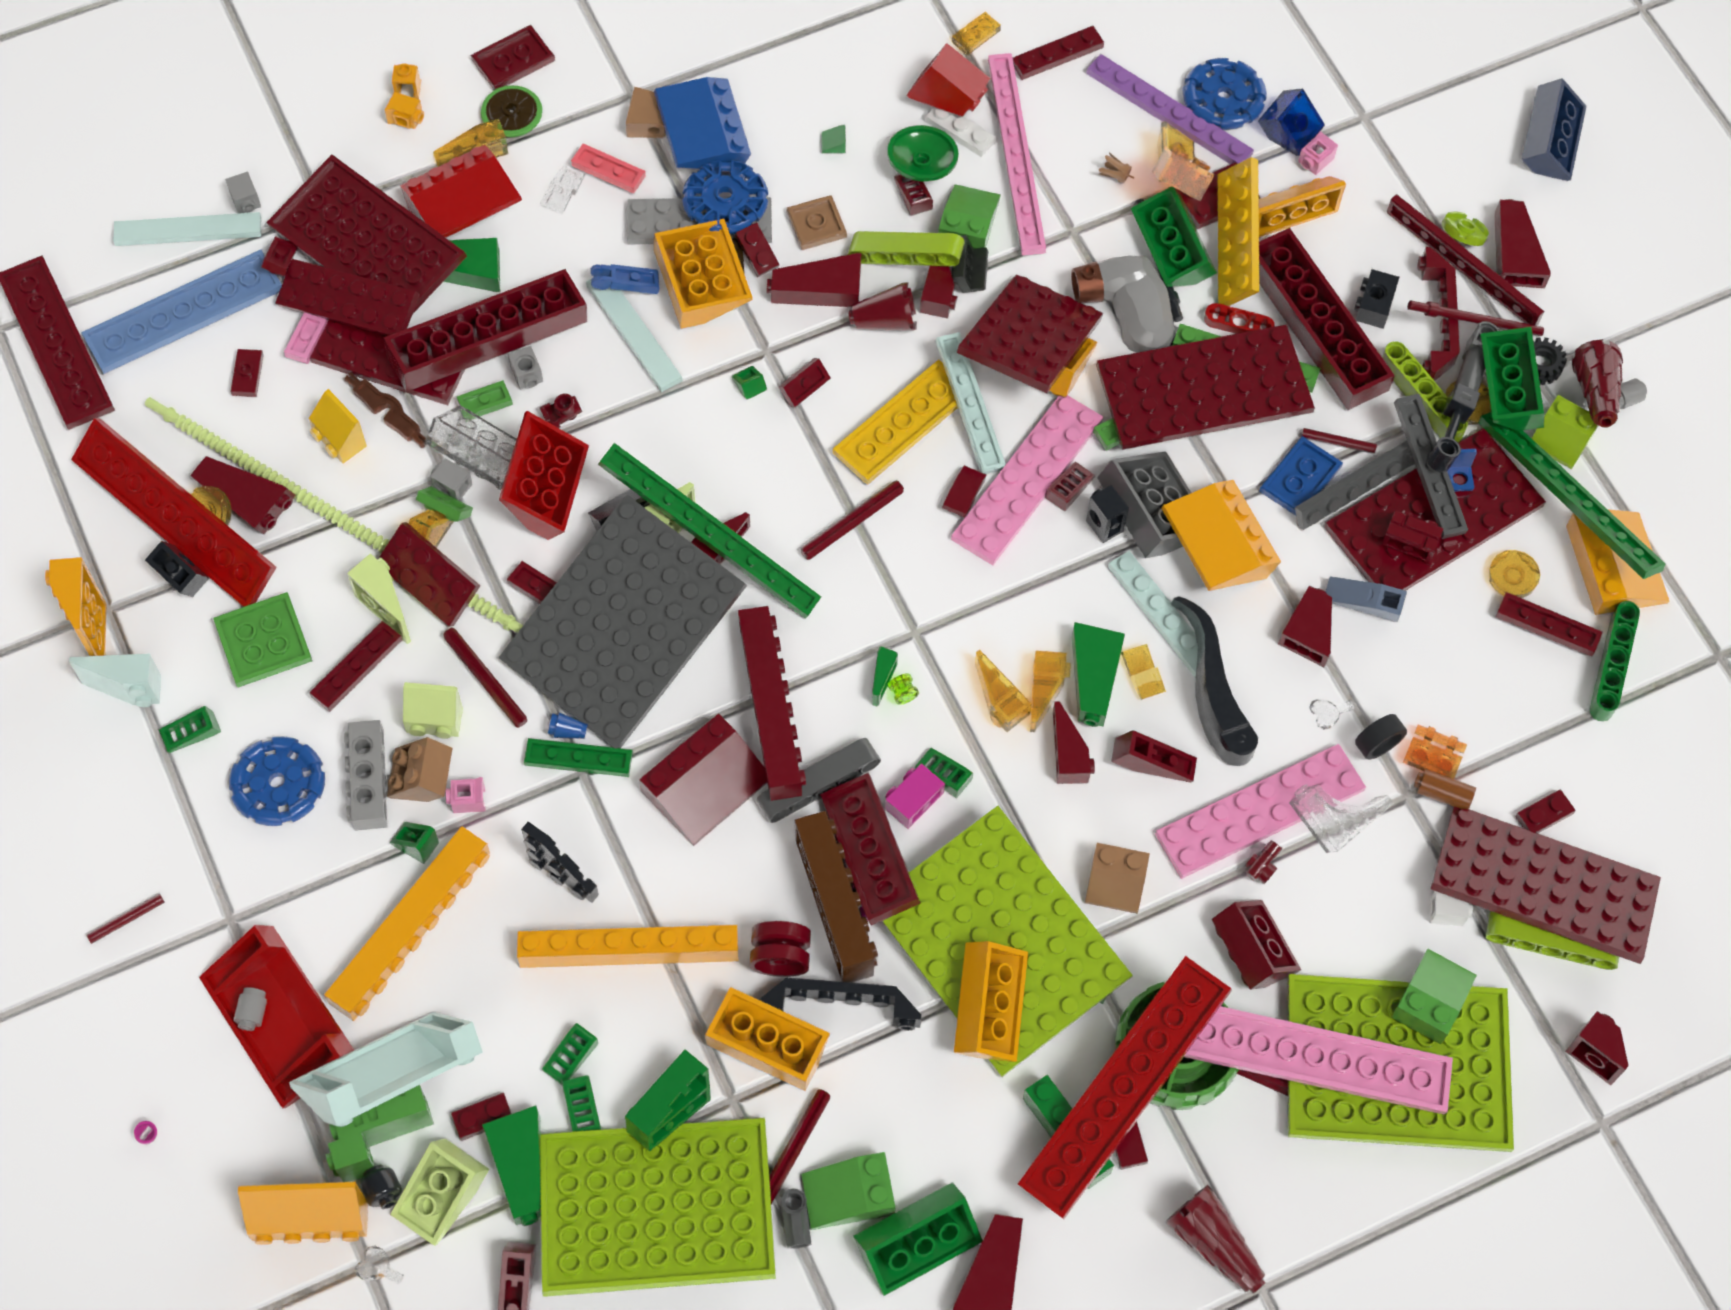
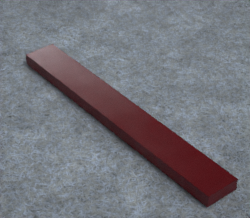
[1387,194,1545,326]

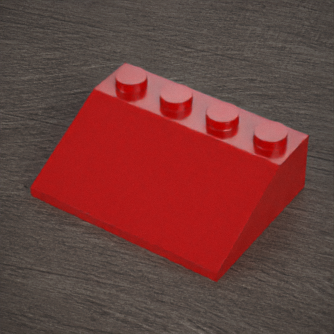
[400,144,522,238]
[499,411,589,540]

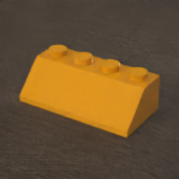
[1259,176,1346,238]
[954,941,1028,1062]
[705,987,830,1091]

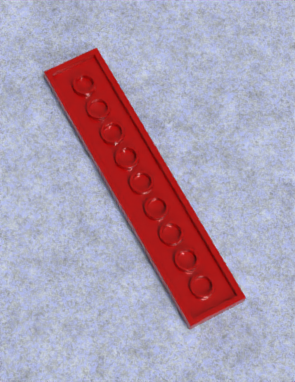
[71,418,277,607]
[1017,955,1232,1220]

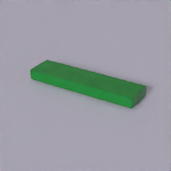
[524,738,633,777]

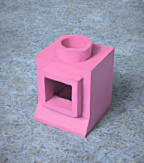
[1298,131,1338,175]
[446,777,486,813]

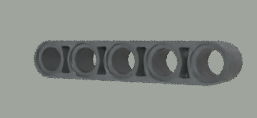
[756,738,881,823]

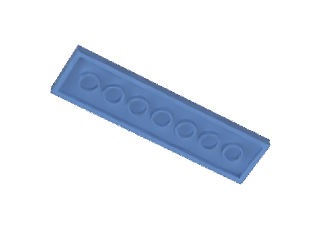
[81,249,282,374]

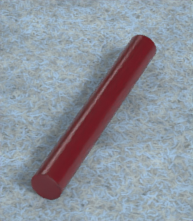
[1302,428,1377,454]
[86,893,165,944]

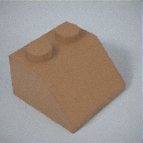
[1085,843,1150,914]

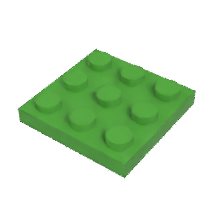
[213,592,313,688]

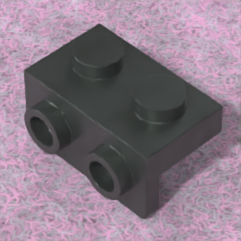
[952,235,989,293]

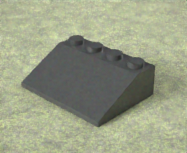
[1097,451,1192,558]

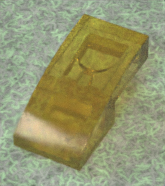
[1121,644,1166,700]

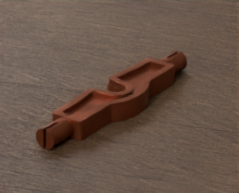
[345,373,429,448]

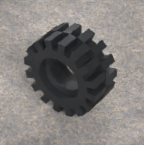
[1533,337,1567,385]

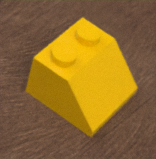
[309,389,367,464]

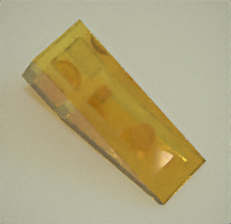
[433,119,509,167]
[975,649,1032,732]
[1030,650,1071,733]

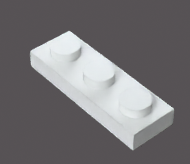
[925,107,996,158]

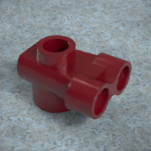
[539,393,583,428]
[1245,840,1282,884]

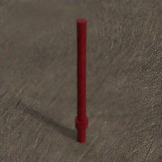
[1407,300,1544,336]

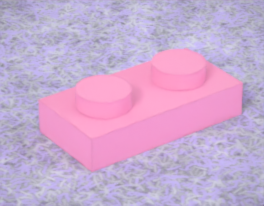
[284,312,327,364]

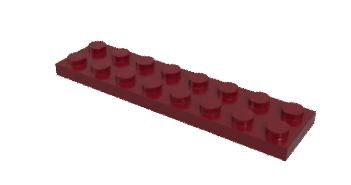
[0,255,116,430]

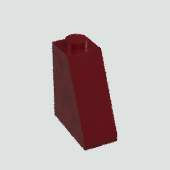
[1278,585,1332,668]

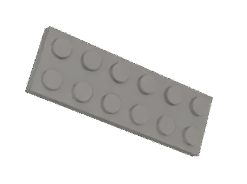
[627,197,772,245]

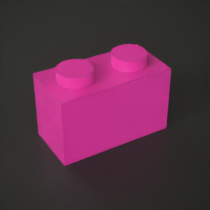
[885,763,945,829]

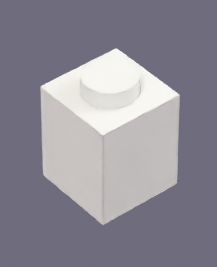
[1430,891,1473,927]

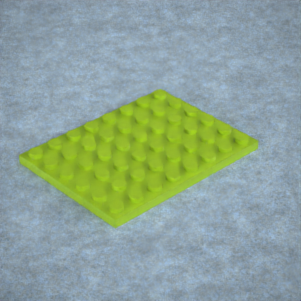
[882,805,1133,1077]
[1287,974,1514,1152]
[540,1118,776,1297]

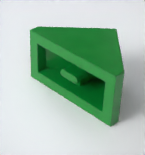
[389,822,439,864]

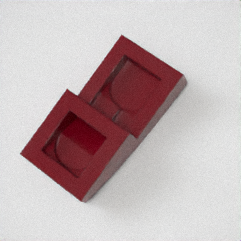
[942,465,987,518]

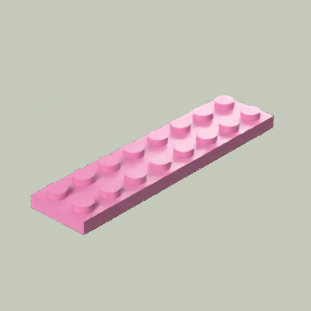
[951,395,1103,566]
[1155,744,1366,879]

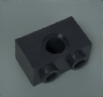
[1354,269,1400,329]
[1086,485,1129,543]
[145,541,209,597]

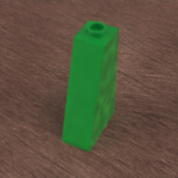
[444,238,501,292]
[1071,622,1125,727]
[483,1105,541,1226]

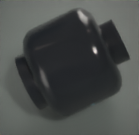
[360,1165,402,1210]

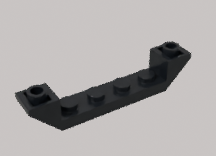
[759,977,922,1031]

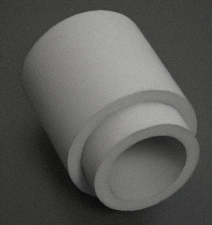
[1619,378,1647,409]
[233,988,267,1031]

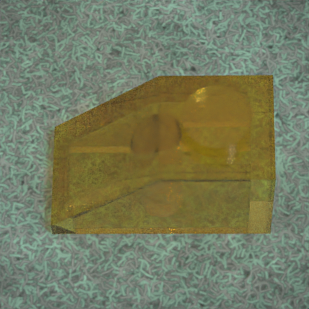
[408,510,454,548]

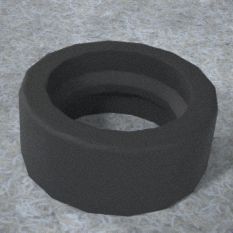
[1355,714,1407,760]

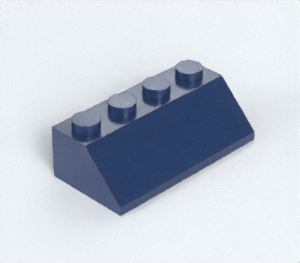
[1522,78,1587,181]

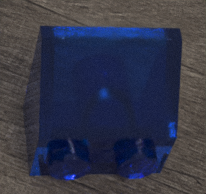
[1258,88,1325,156]

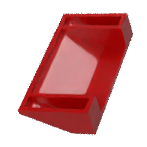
[199,925,354,1109]

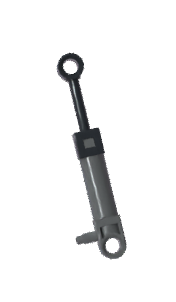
[1427,322,1499,472]

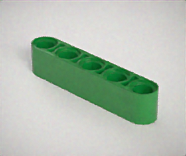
[1590,601,1640,722]

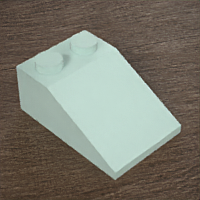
[69,653,161,707]

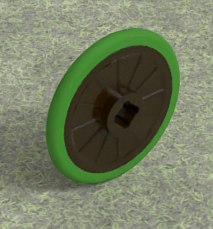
[481,85,543,137]

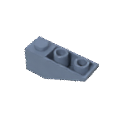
[1325,576,1407,622]

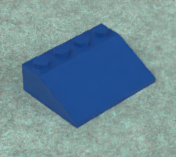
[654,77,751,169]

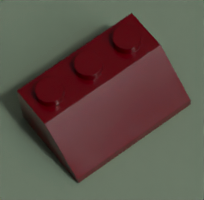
[1211,900,1302,990]

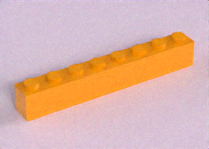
[324,826,490,1021]
[517,925,739,968]

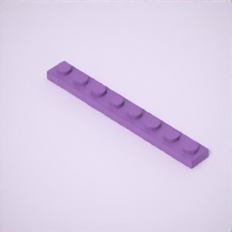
[1087,54,1254,165]

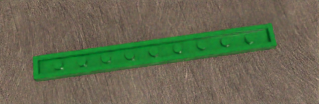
[1479,412,1666,579]
[598,442,822,619]

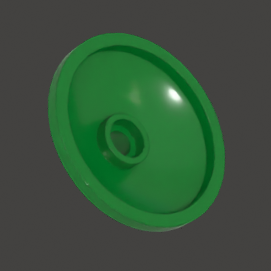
[887,125,959,182]

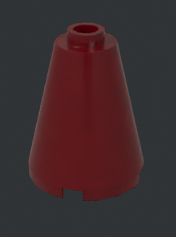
[848,282,917,331]

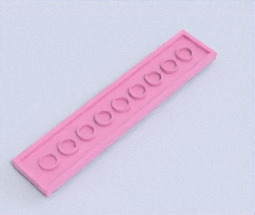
[1184,1006,1453,1114]

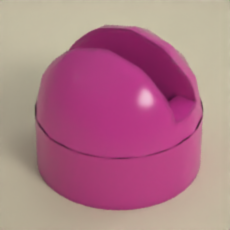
[134,1121,157,1145]

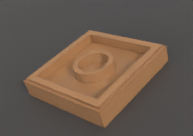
[786,195,847,250]

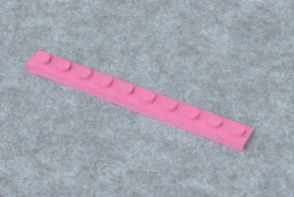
[988,53,1046,256]

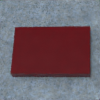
[471,24,555,90]

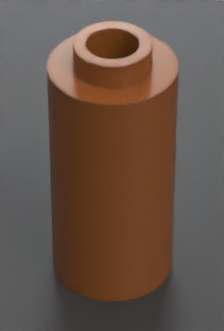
[1413,769,1477,809]

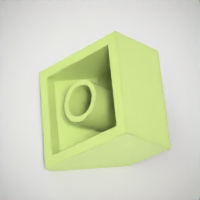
[403,682,463,739]

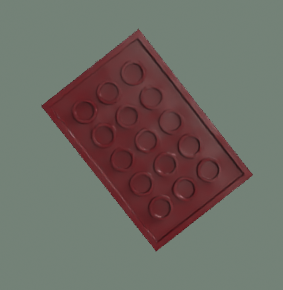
[957,274,1103,394]

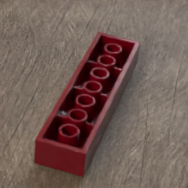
[1259,228,1395,410]
[384,269,587,392]

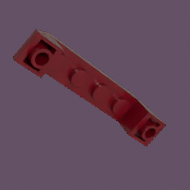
[1417,247,1460,381]

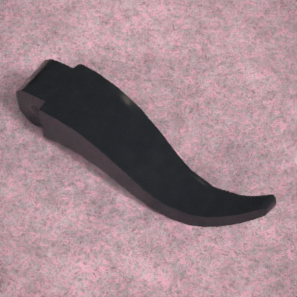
[1171,596,1258,766]

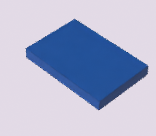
[1259,436,1343,516]

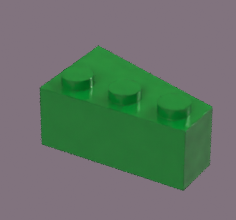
[625,1049,711,1151]

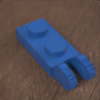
[590,264,660,294]

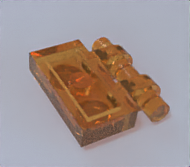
[1402,724,1467,779]

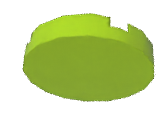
[1442,211,1489,246]

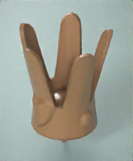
[1098,152,1134,184]

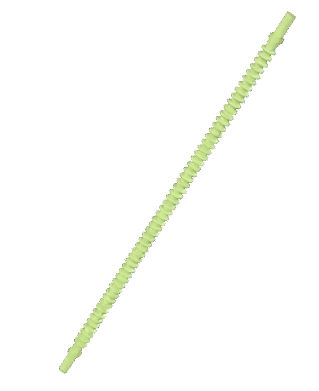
[145,397,523,633]

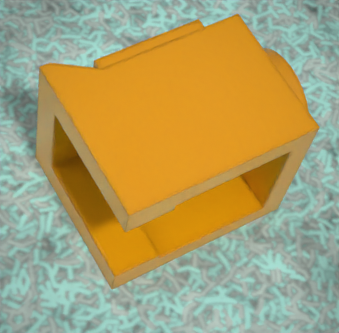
[392,63,421,99]
[384,92,424,129]

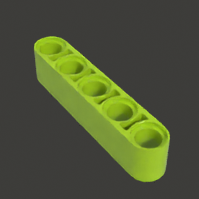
[848,231,965,266]
[1382,341,1468,443]
[1486,911,1619,970]

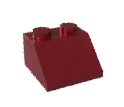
[1565,1011,1629,1085]

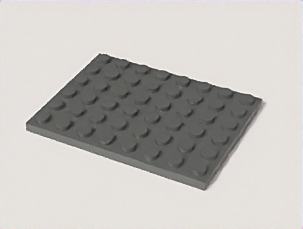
[498,494,747,749]

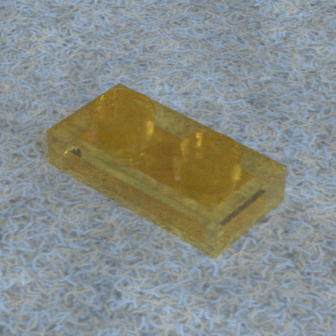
[951,11,1001,56]

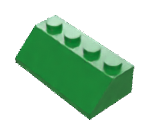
[1130,185,1217,287]
[1481,327,1544,431]
[853,1182,983,1296]

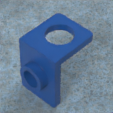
[1447,449,1477,491]

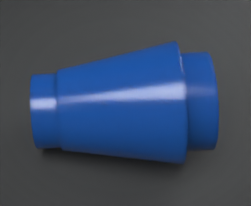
[548,712,588,739]

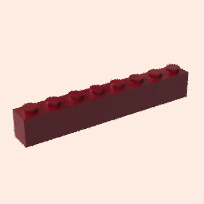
[738,606,806,801]

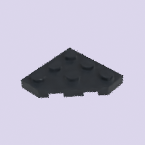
[521,821,599,903]

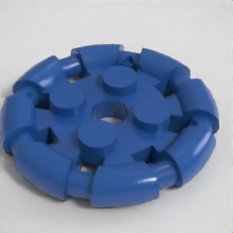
[1182,58,1267,130]
[682,160,769,234]
[229,736,325,826]

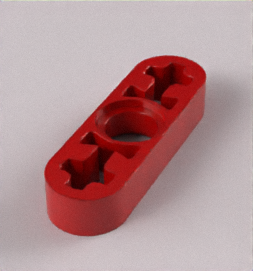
[1204,303,1275,334]

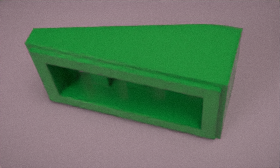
[872,646,898,707]
[159,706,221,753]
[915,747,973,799]
[542,1023,599,1085]
[562,1075,601,1132]

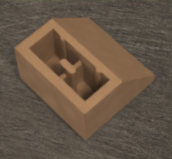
[387,737,453,802]

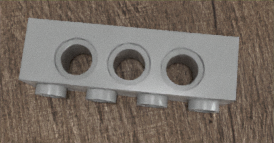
[344,720,388,831]

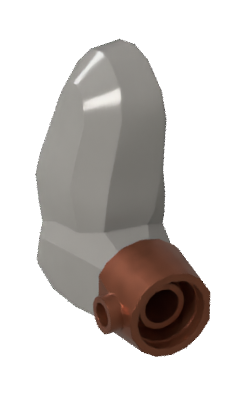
[1071,255,1175,353]

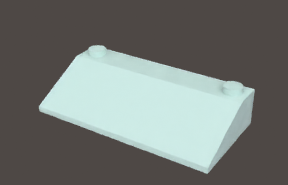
[289,1012,483,1127]

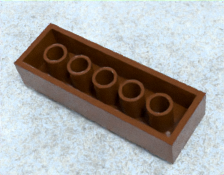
[794,811,878,983]

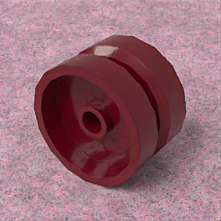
[750,921,811,977]

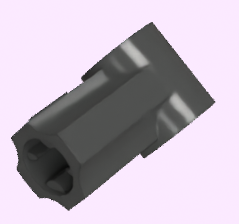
[781,1188,812,1249]

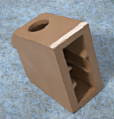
[626,87,666,138]

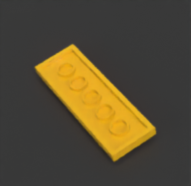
[1218,157,1259,306]
[833,359,958,485]

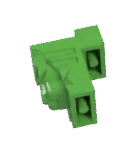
[326,1085,434,1182]

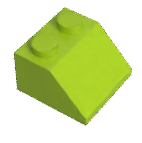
[1532,395,1599,470]

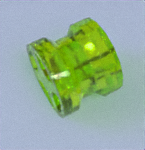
[888,673,920,705]

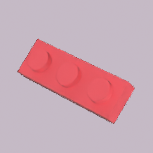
[571,143,646,194]

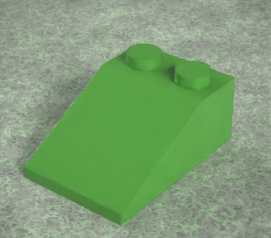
[938,184,1001,249]
[1392,949,1477,1044]
[801,1152,896,1230]

